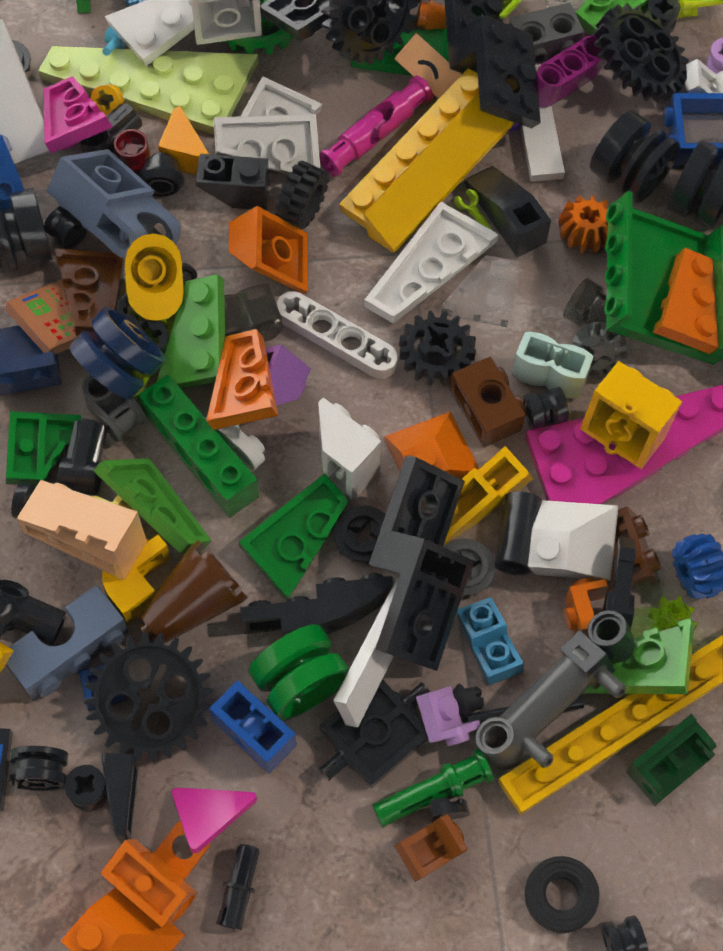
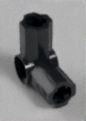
[0,580,67,645]

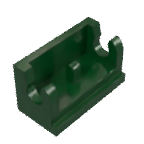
[626,714,717,806]

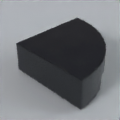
[428,798,470,823]

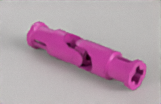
[319,75,433,177]

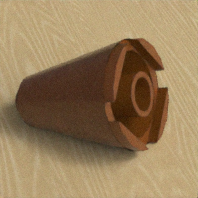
[139,540,248,644]

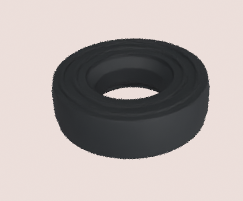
[524,856,600,933]

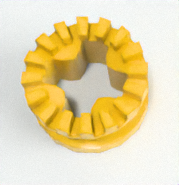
[90,84,125,115]

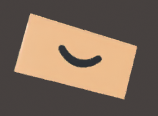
[394,33,462,99]

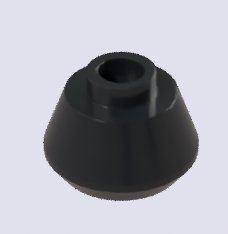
[138,152,184,197]

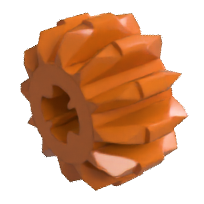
[558,194,608,255]

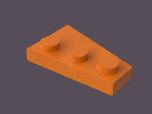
[653,248,719,354]
[206,329,278,430]

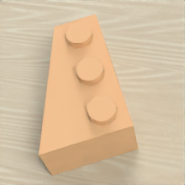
[17,480,147,580]

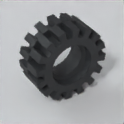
[275,160,329,229]

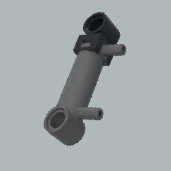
[475,610,636,770]

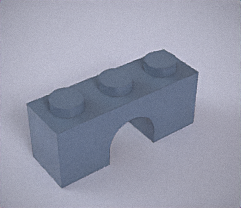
[6,585,129,701]

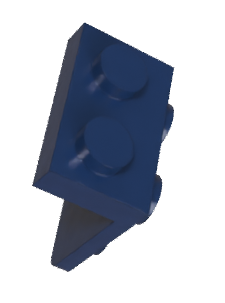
[0,325,62,396]

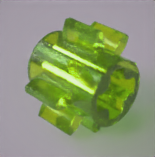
[647,596,698,631]

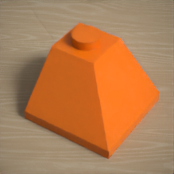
[228,206,308,294]
[384,411,479,479]
[61,887,185,951]

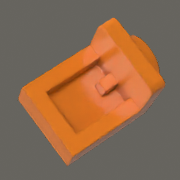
[564,577,608,639]

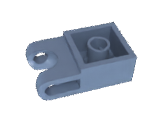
[47,149,181,258]

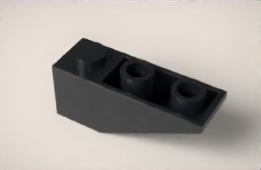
[464,166,551,258]

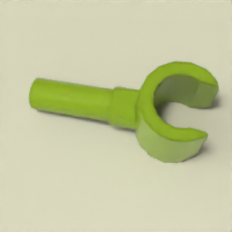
[454,189,492,230]

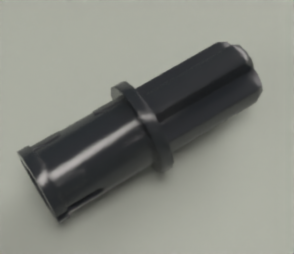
[216,844,260,930]

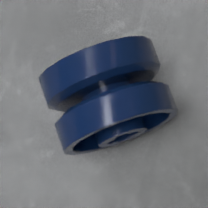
[69,306,166,399]

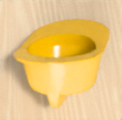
[125,233,184,321]

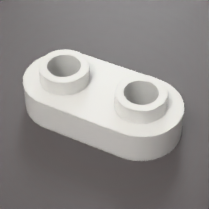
[206,417,265,471]

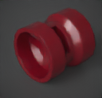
[114,129,150,175]

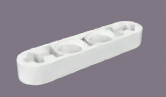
[277,291,397,379]

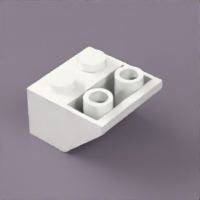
[318,397,381,503]

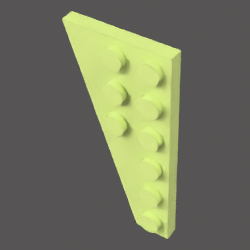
[38,46,259,135]

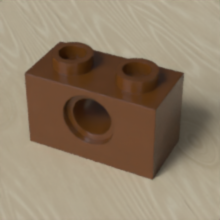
[450,356,527,448]

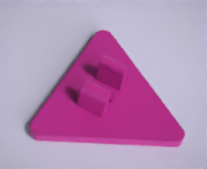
[171,787,257,853]

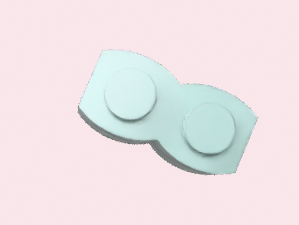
[512,332,593,398]

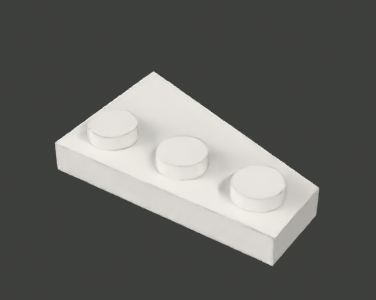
[105,0,194,66]

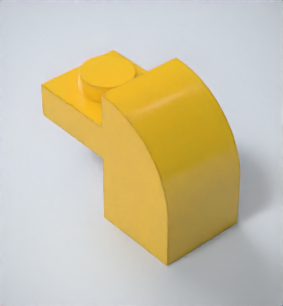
[102,534,171,626]

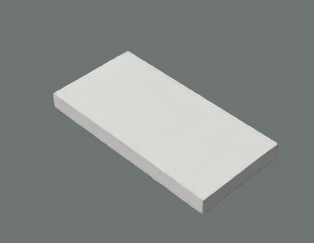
[0,19,50,166]

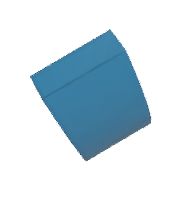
[456,597,524,685]

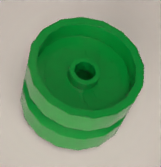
[248,624,349,721]

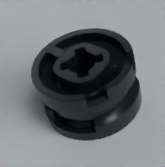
[8,746,68,791]

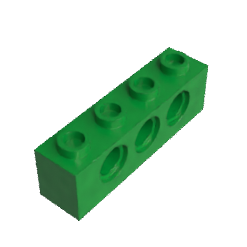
[138,375,259,518]

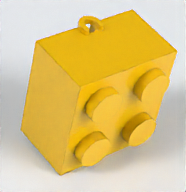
[580,361,683,470]

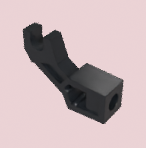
[602,537,635,641]

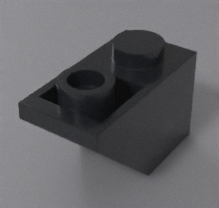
[196,154,270,211]

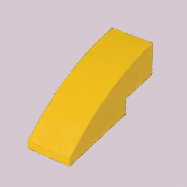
[444,446,533,545]

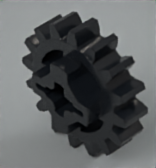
[399,311,476,386]

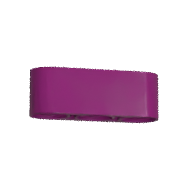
[535,35,606,107]

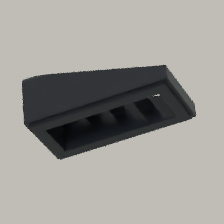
[102,753,139,844]

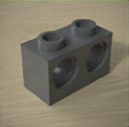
[508,2,584,65]

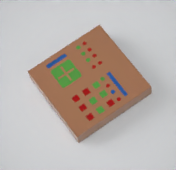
[5,280,77,355]

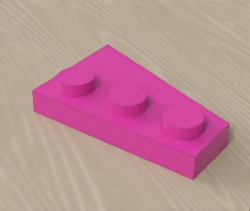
[43,76,113,154]

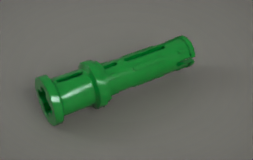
[372,748,494,828]

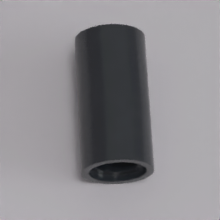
[494,491,542,575]

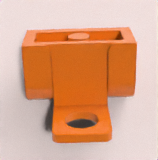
[100,821,211,928]

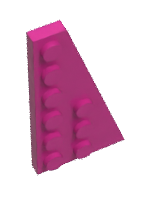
[525,385,723,504]

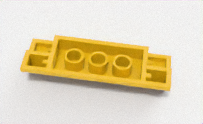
[339,68,515,253]

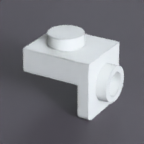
[685,59,723,93]

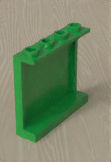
[604,191,723,365]

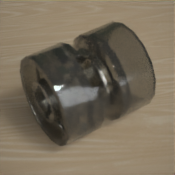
[563,278,607,342]

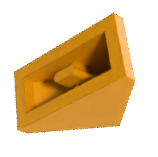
[158,106,209,175]

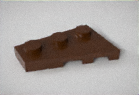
[54,248,125,336]

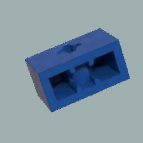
[209,680,297,774]

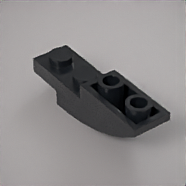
[240,573,394,637]

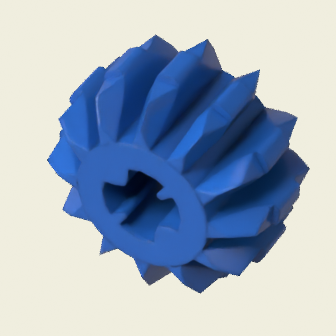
[672,533,723,600]

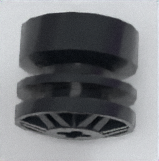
[589,110,680,203]
[0,188,53,273]

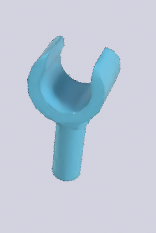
[103,26,125,56]

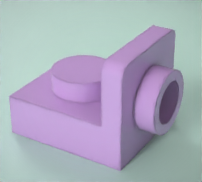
[416,686,481,746]

